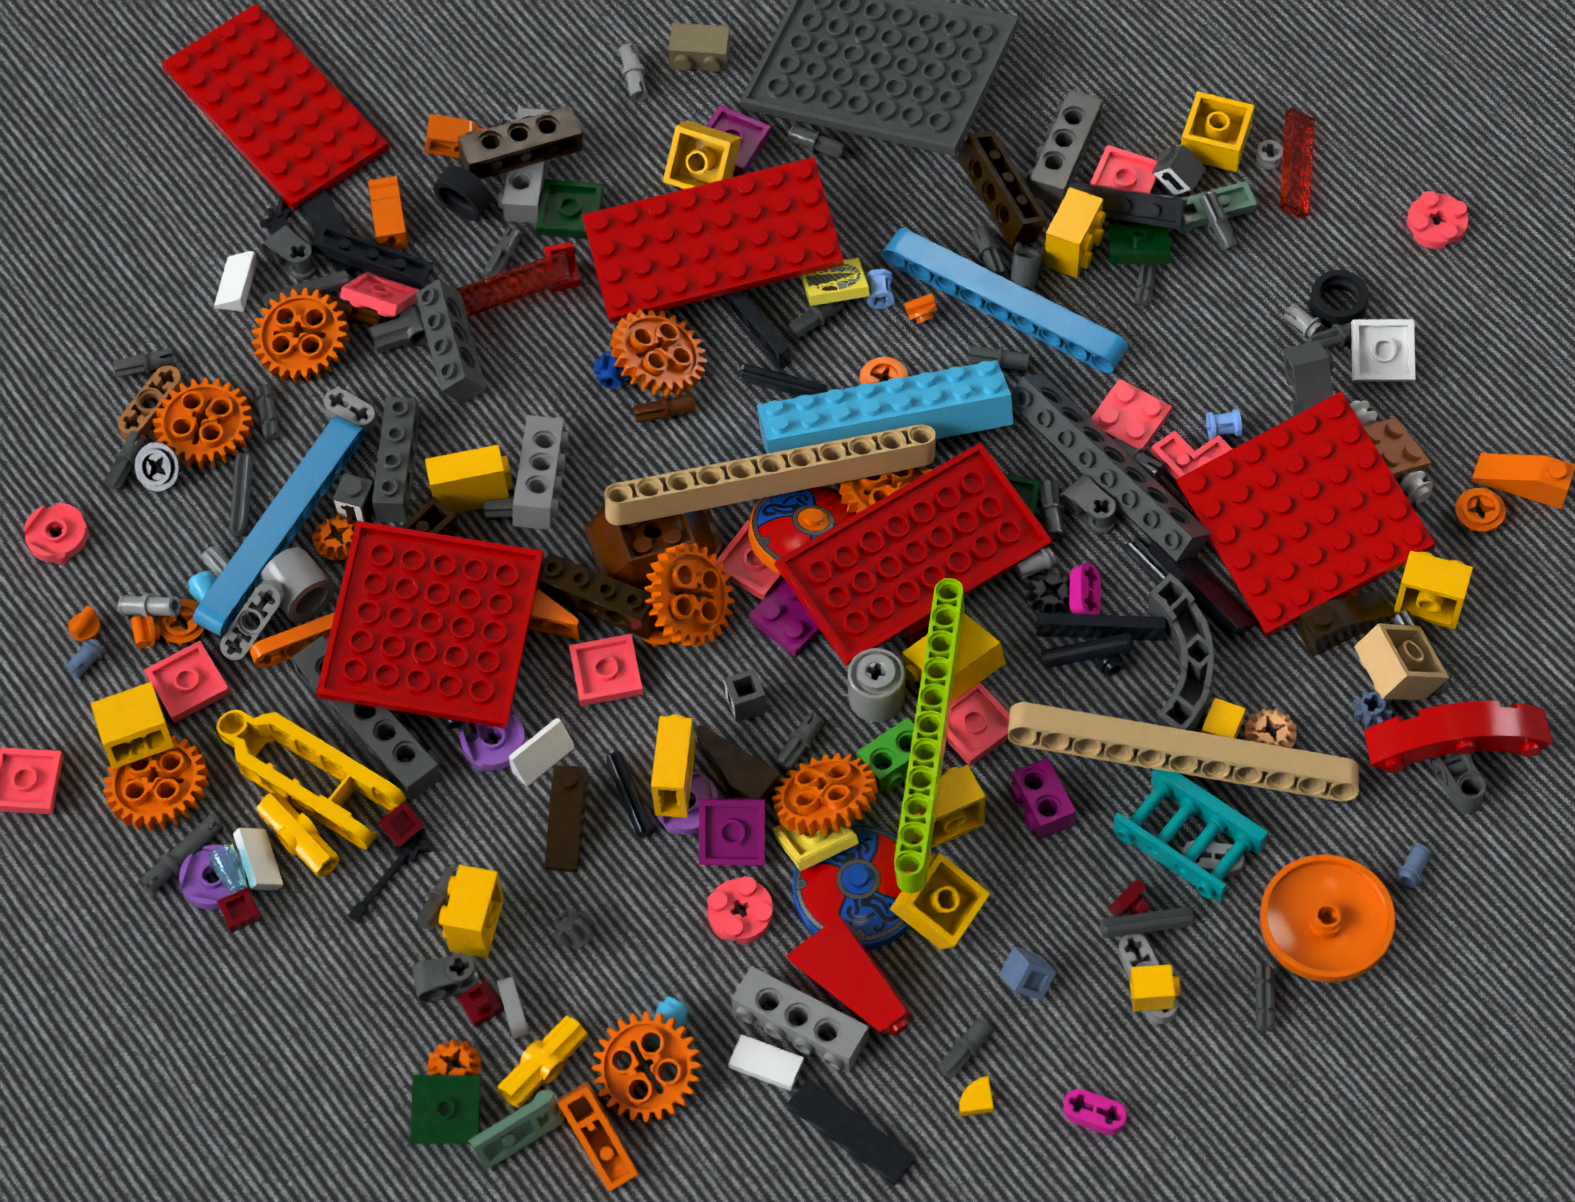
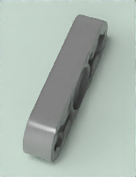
[220,580,285,660]
[1118,934,1178,1024]

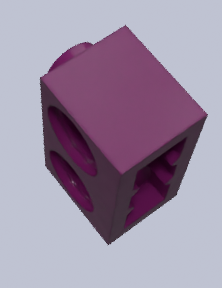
[1009,758,1076,840]

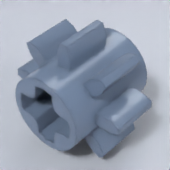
[1353,690,1392,729]

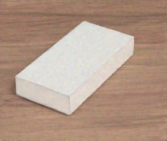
[233,828,284,891]
[728,1034,804,1091]

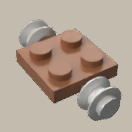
[1350,400,1433,504]

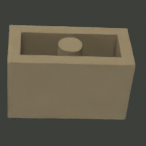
[668,23,731,72]

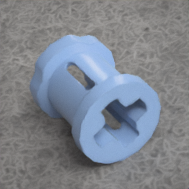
[866,269,894,309]
[1206,409,1242,440]

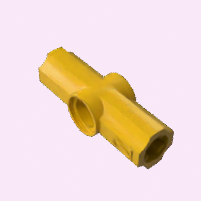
[256,791,340,878]
[497,1015,588,1109]

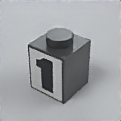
[1151,145,1206,196]
[333,473,374,522]
[724,668,767,723]

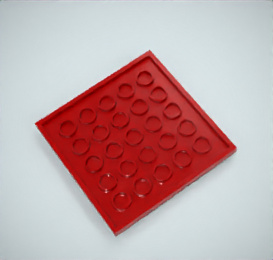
[1176,391,1435,637]
[316,521,544,729]

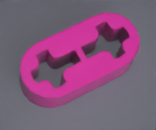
[1069,562,1101,615]
[1063,1089,1127,1135]

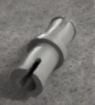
[619,43,648,102]
[118,593,181,618]

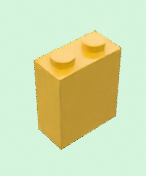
[425,444,514,513]
[902,613,1006,702]
[90,682,174,770]
[651,714,696,818]

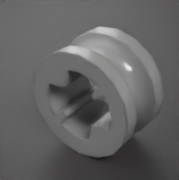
[1256,140,1284,170]

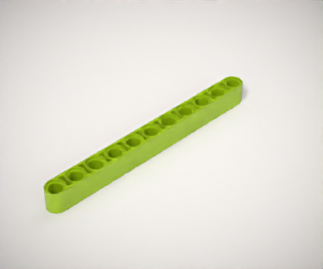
[894,578,965,893]

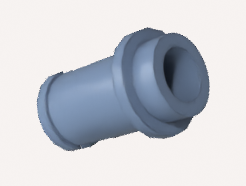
[64,639,104,680]
[1397,844,1432,888]

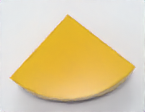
[959,1076,994,1117]

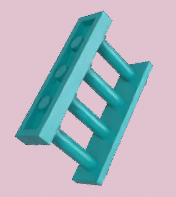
[1113,769,1268,903]

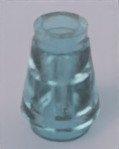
[209,844,248,895]

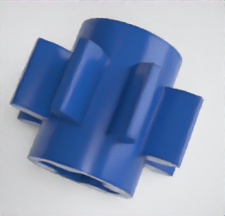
[593,351,631,389]

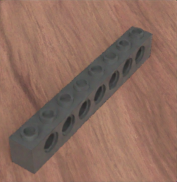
[1011,373,1211,561]

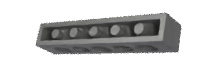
[291,636,441,801]

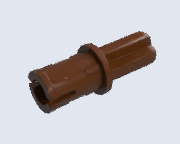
[331,297,384,325]
[633,393,695,423]

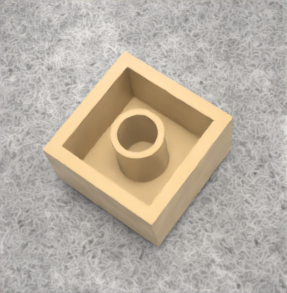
[1354,624,1449,701]

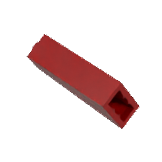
[786,916,914,1037]

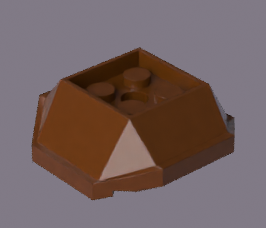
[585,503,723,595]

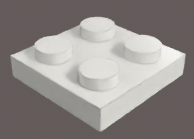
[1351,319,1416,382]

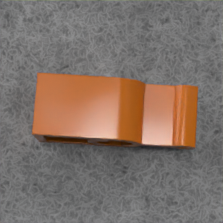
[424,114,486,158]
[368,176,409,249]

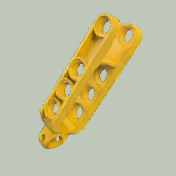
[216,710,406,850]

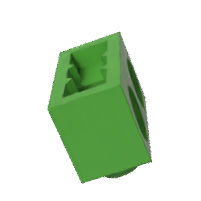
[856,717,930,794]

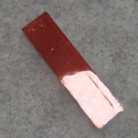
[1280,107,1315,220]
[456,251,570,317]

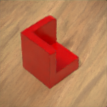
[544,242,581,292]

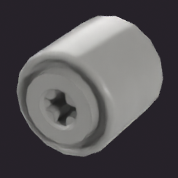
[260,547,335,622]
[847,648,905,722]

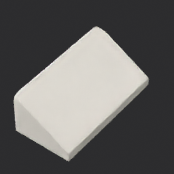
[214,251,257,312]
[509,718,574,785]

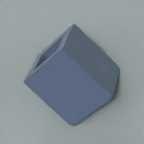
[1000,946,1056,1001]

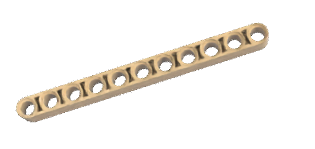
[604,424,936,525]
[1008,702,1359,802]

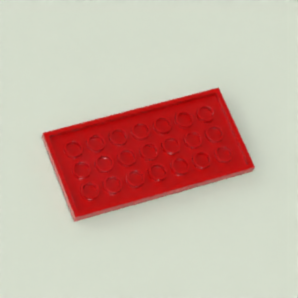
[161,4,390,211]
[582,157,844,324]
[775,442,1052,667]

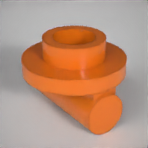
[903,293,938,324]
[68,606,101,642]
[131,615,160,649]

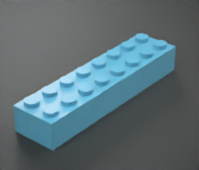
[757,360,1013,454]

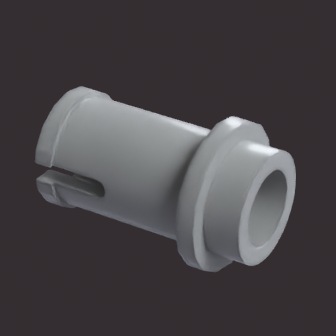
[1284,303,1324,339]
[1015,547,1056,580]

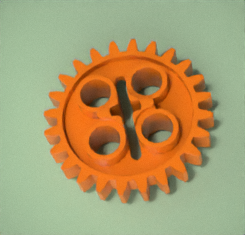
[251,287,350,383]
[609,309,707,397]
[153,377,254,469]
[839,466,932,514]
[644,543,735,647]
[103,735,209,832]
[772,753,878,837]
[592,1011,703,1123]

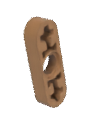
[118,365,183,441]

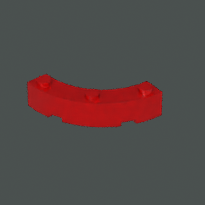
[1364,701,1553,773]

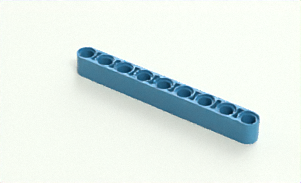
[882,228,1129,373]
[193,415,365,636]

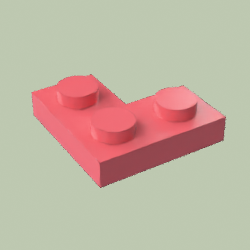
[1150,430,1232,479]

